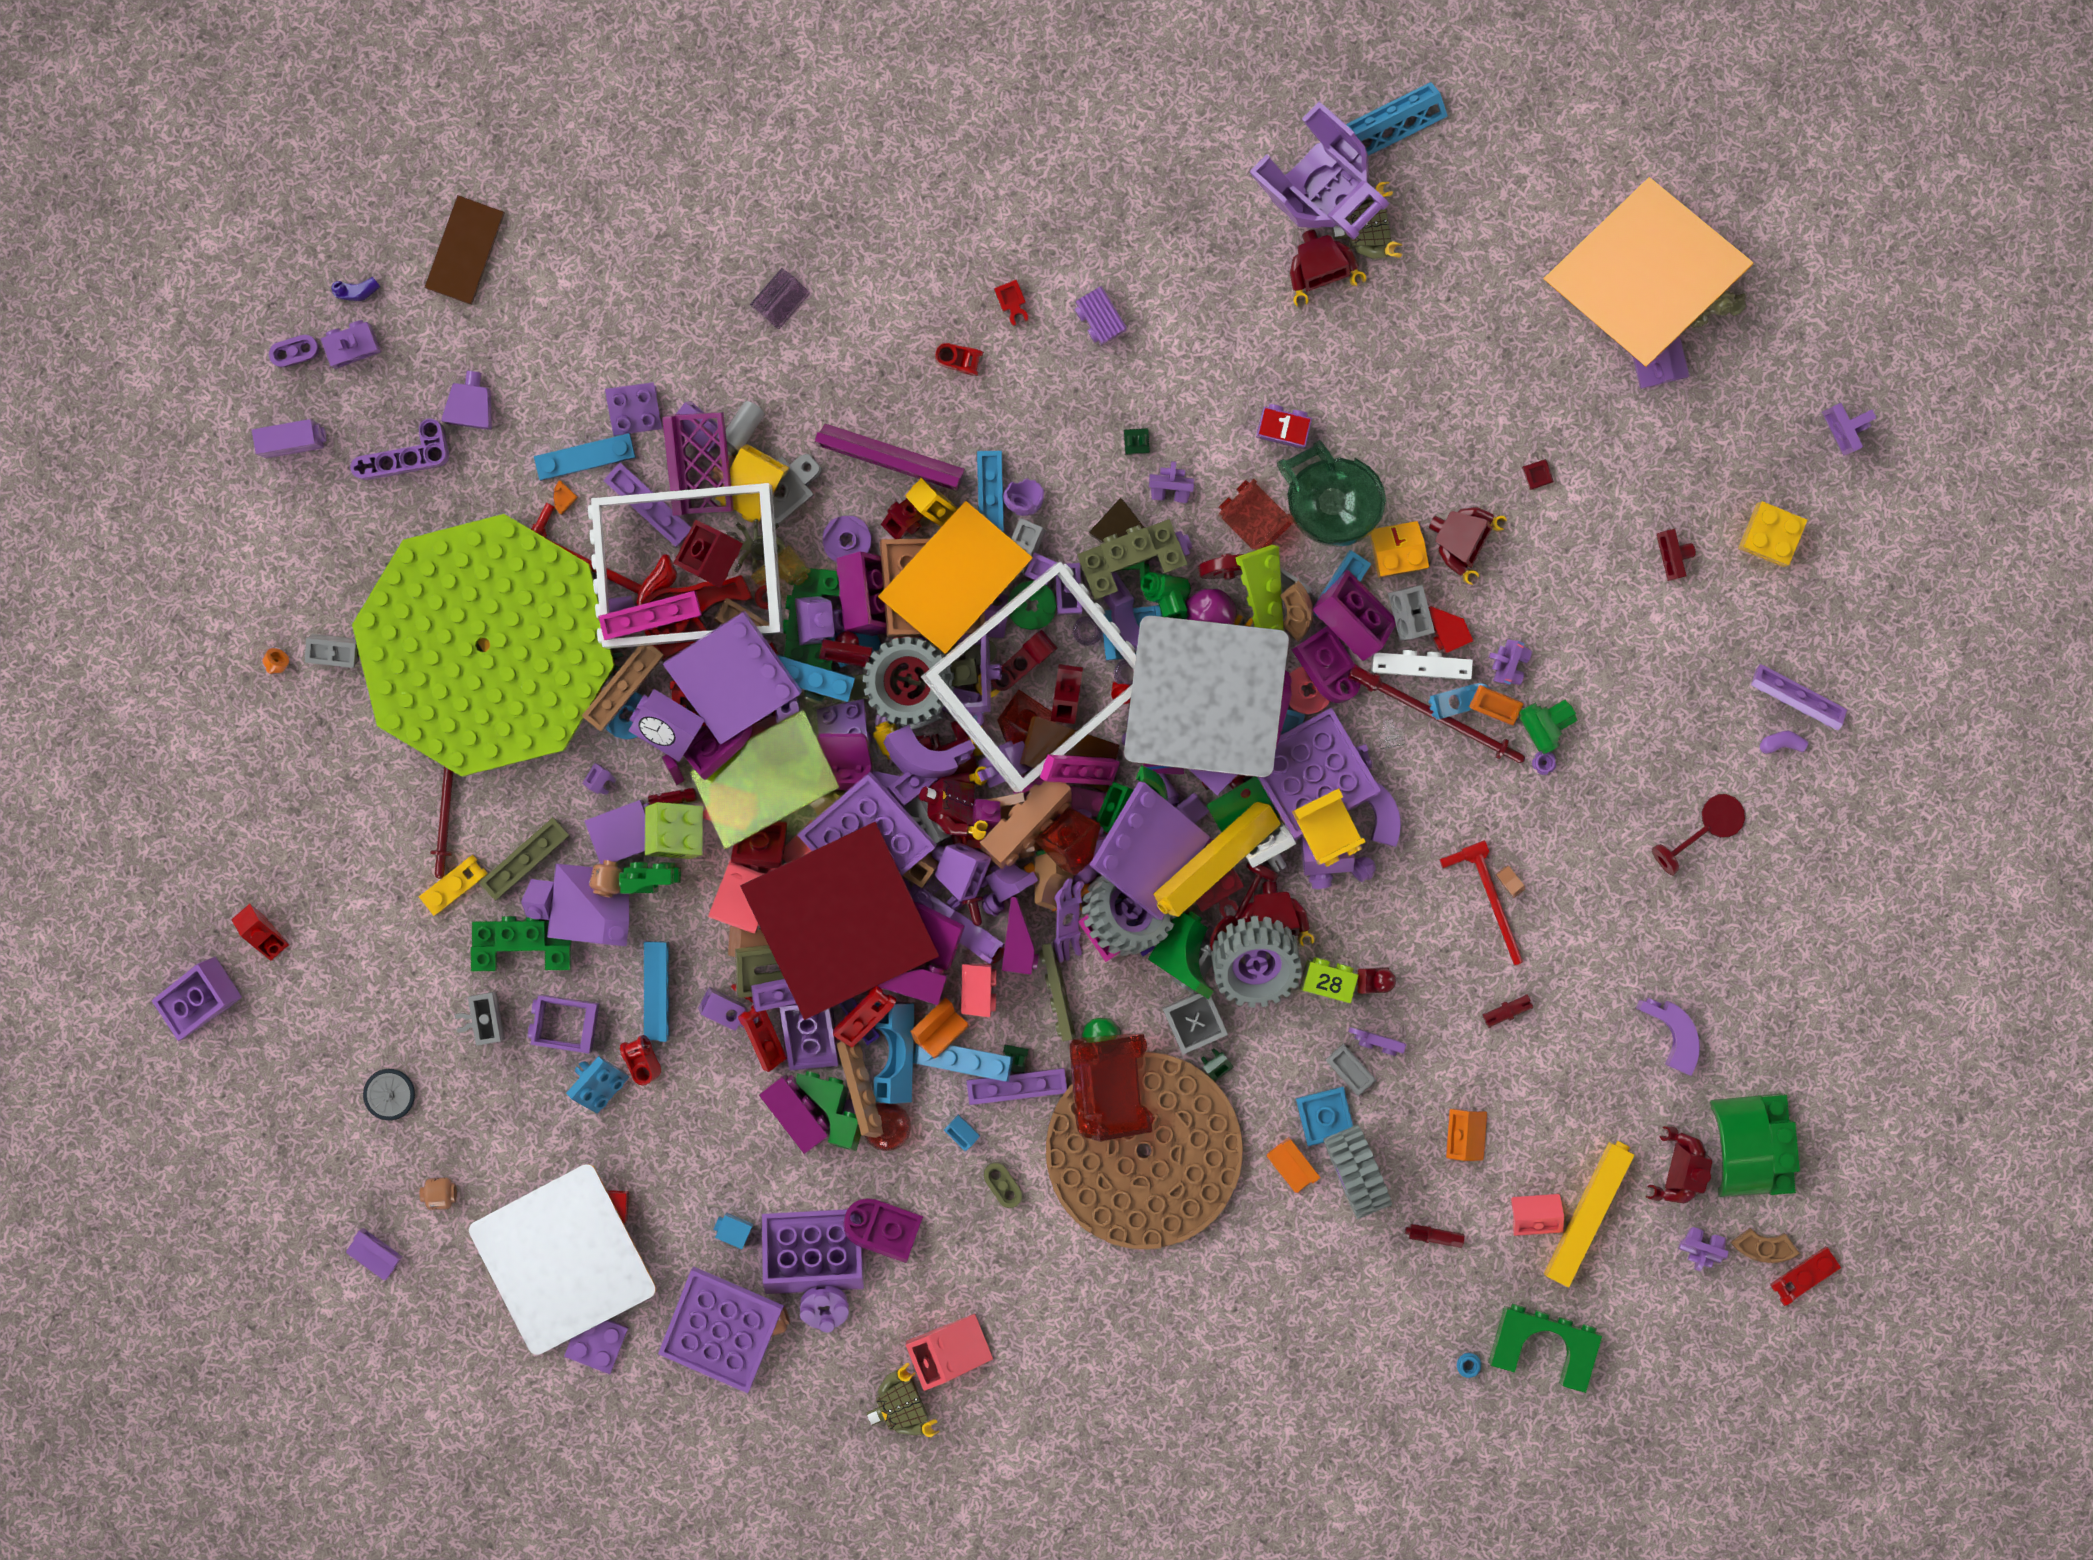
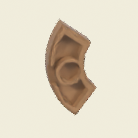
[1280,580,1313,642]
[1730,1228,1800,1263]

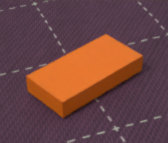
[1469,685,1524,726]

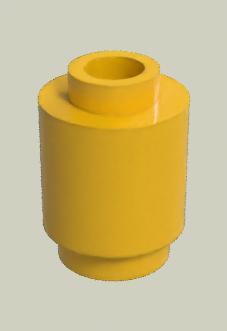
[873,721,898,759]

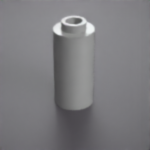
[725,401,765,456]

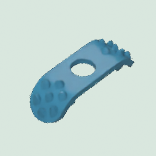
[1428,683,1490,720]

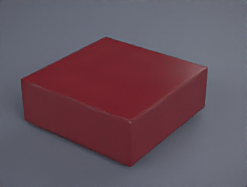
[1522,459,1554,490]

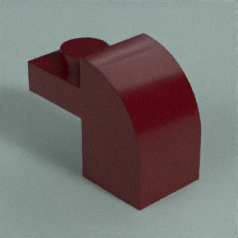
[1050,664,1083,724]

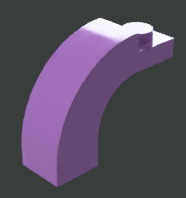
[883,725,975,778]
[1367,782,1401,847]
[1636,998,1700,1076]

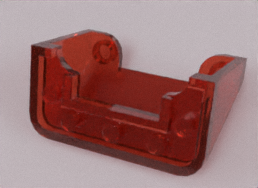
[1070,1033,1153,1142]

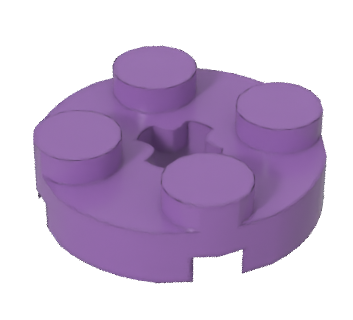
[823,516,872,563]
[800,1286,849,1333]

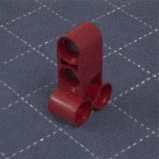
[991,630,1058,691]

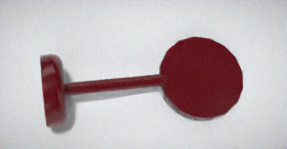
[1651,794,1745,876]
[1210,862,1279,951]

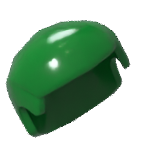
[1082,1018,1122,1055]

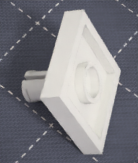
[1245,820,1296,873]

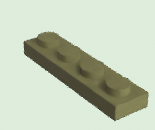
[479,817,570,901]
[1040,942,1076,1042]

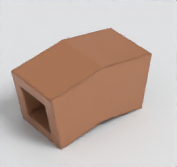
[1495,865,1525,898]

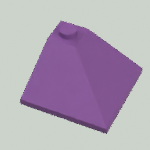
[547,864,629,946]

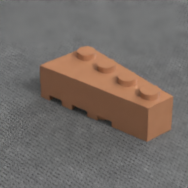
[980,781,1072,869]

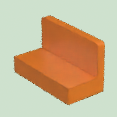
[911,998,969,1058]
[1446,1109,1487,1161]
[1266,1137,1320,1193]

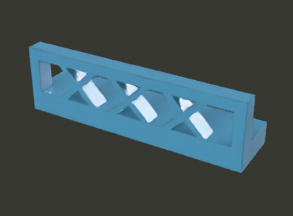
[1346,82,1448,156]
[644,942,669,1042]

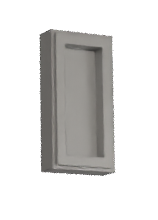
[1325,1044,1377,1097]

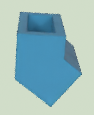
[944,1114,980,1151]

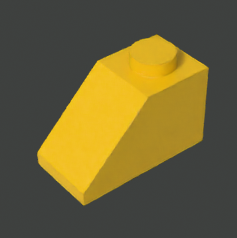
[905,478,958,527]

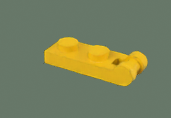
[419,855,488,916]

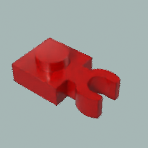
[994,279,1028,327]

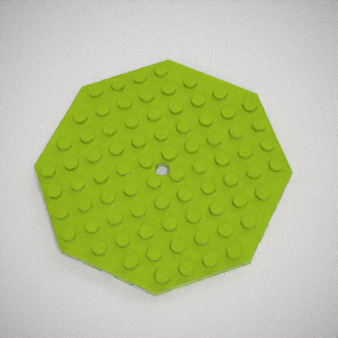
[352,514,615,777]

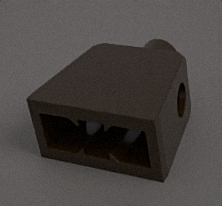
[1089,498,1145,543]

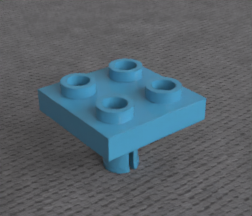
[566,1056,629,1114]

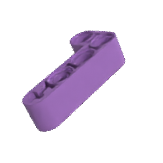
[350,419,449,480]

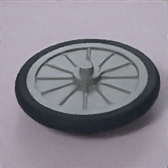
[363,1069,415,1121]

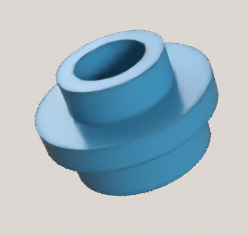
[1456,1353,1481,1378]

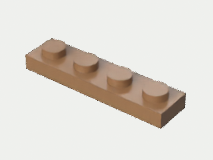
[582,645,664,732]
[837,1041,884,1138]

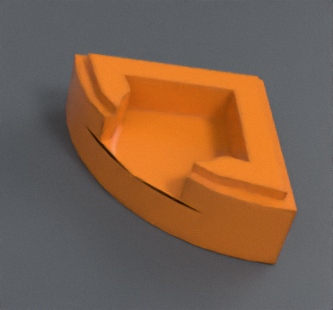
[553,480,578,515]

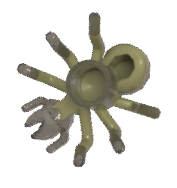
[726,519,785,577]

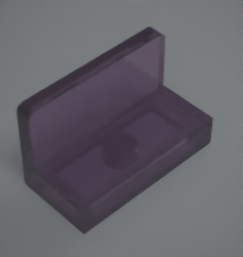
[750,268,810,329]

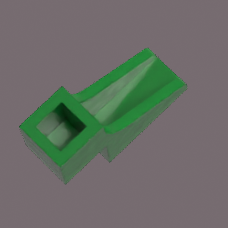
[796,1071,861,1152]

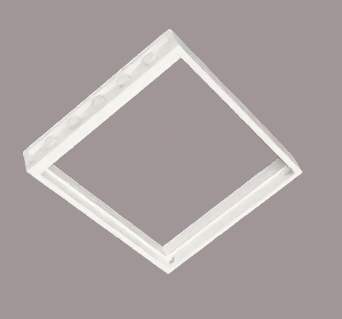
[588,483,783,649]
[921,562,1136,792]

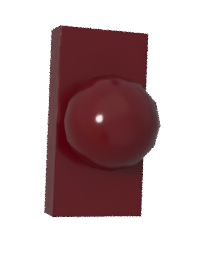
[819,631,872,667]
[1357,967,1396,994]

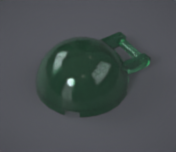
[1277,440,1386,547]

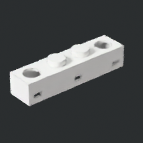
[1371,650,1473,680]

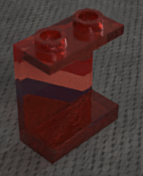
[1218,479,1296,551]

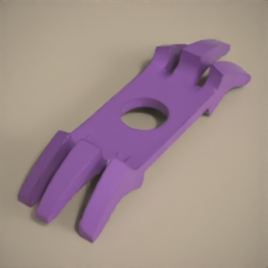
[1053,878,1084,962]

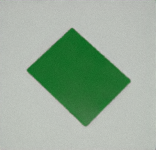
[1207,777,1280,833]

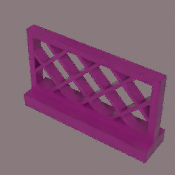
[662,412,734,516]

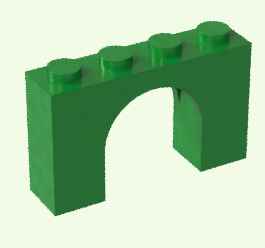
[1488,1303,1602,1393]

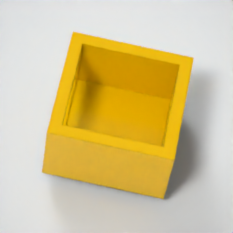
[1738,501,1808,567]

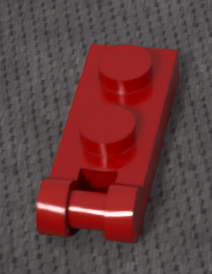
[833,986,896,1048]
[738,1004,787,1072]
[1770,1246,1841,1306]

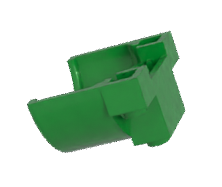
[1710,1093,1800,1197]

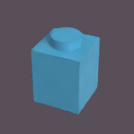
[713,1212,753,1249]

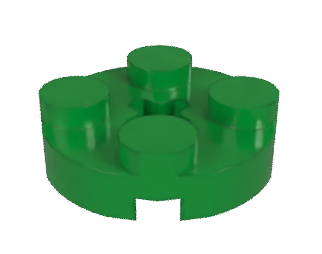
[1007,581,1056,630]

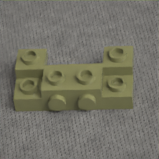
[1077,519,1188,600]

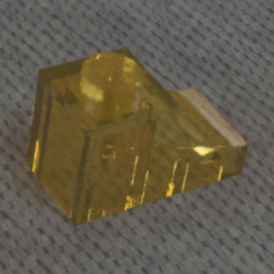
[751,545,811,586]

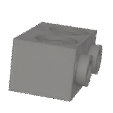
[1388,585,1435,641]

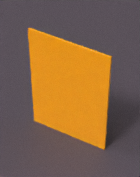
[878,501,1033,655]

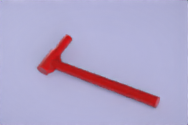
[531,502,641,594]
[1439,840,1523,966]

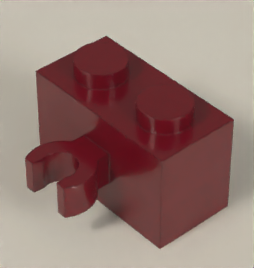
[1195,868,1244,918]

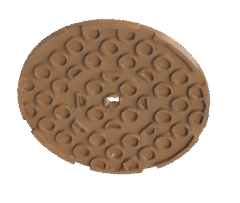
[1046,1052,1243,1249]

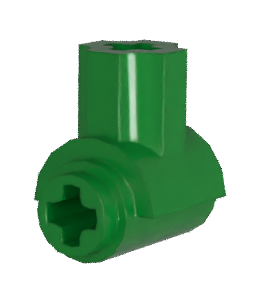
[1141,572,1191,619]
[1519,699,1578,755]

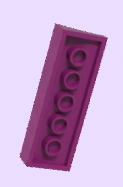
[815,423,965,491]

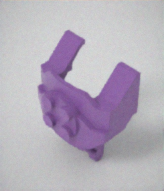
[1249,101,1389,240]

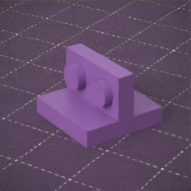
[1632,335,1689,389]
[1822,403,1876,456]

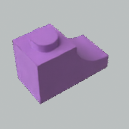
[985,863,1038,903]

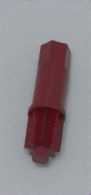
[1405,1224,1465,1248]

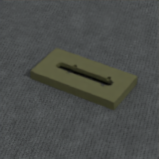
[735,945,784,998]

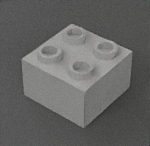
[1162,992,1228,1054]

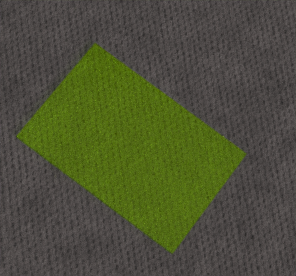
[690,709,840,850]

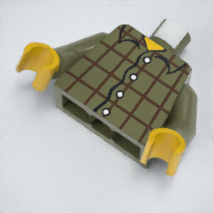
[1332,182,1402,259]
[867,1363,940,1437]

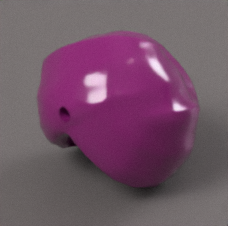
[1185,589,1237,625]

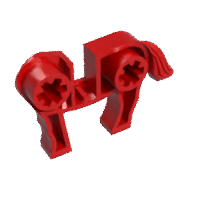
[637,554,779,727]

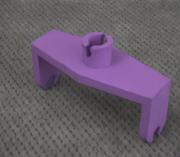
[956,634,1002,713]

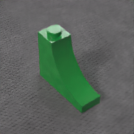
[1148,911,1214,999]

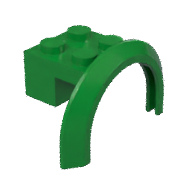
[1095,765,1168,833]

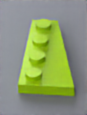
[1235,545,1284,631]

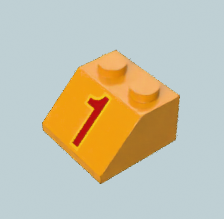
[1369,521,1429,578]

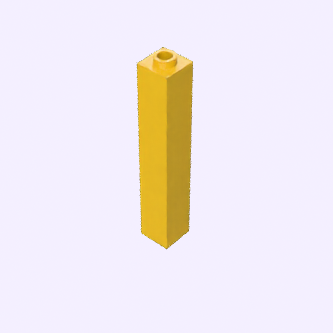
[1153,802,1281,917]
[1544,1141,1634,1288]

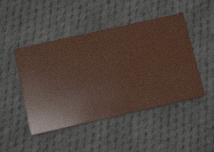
[424,195,505,305]
[1020,716,1120,792]

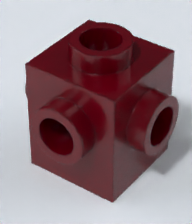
[880,498,924,539]

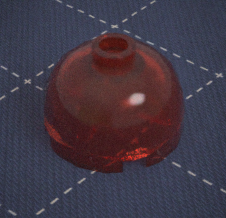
[864,1103,911,1152]

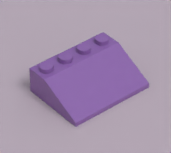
[762,1209,864,1294]

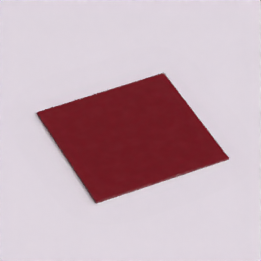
[740,822,939,1020]

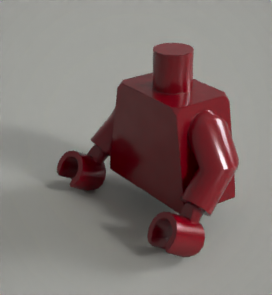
[1646,1126,1713,1204]

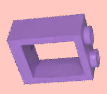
[528,994,600,1054]

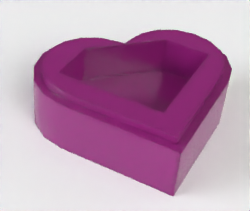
[662,754,684,785]

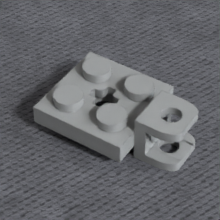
[773,454,822,525]

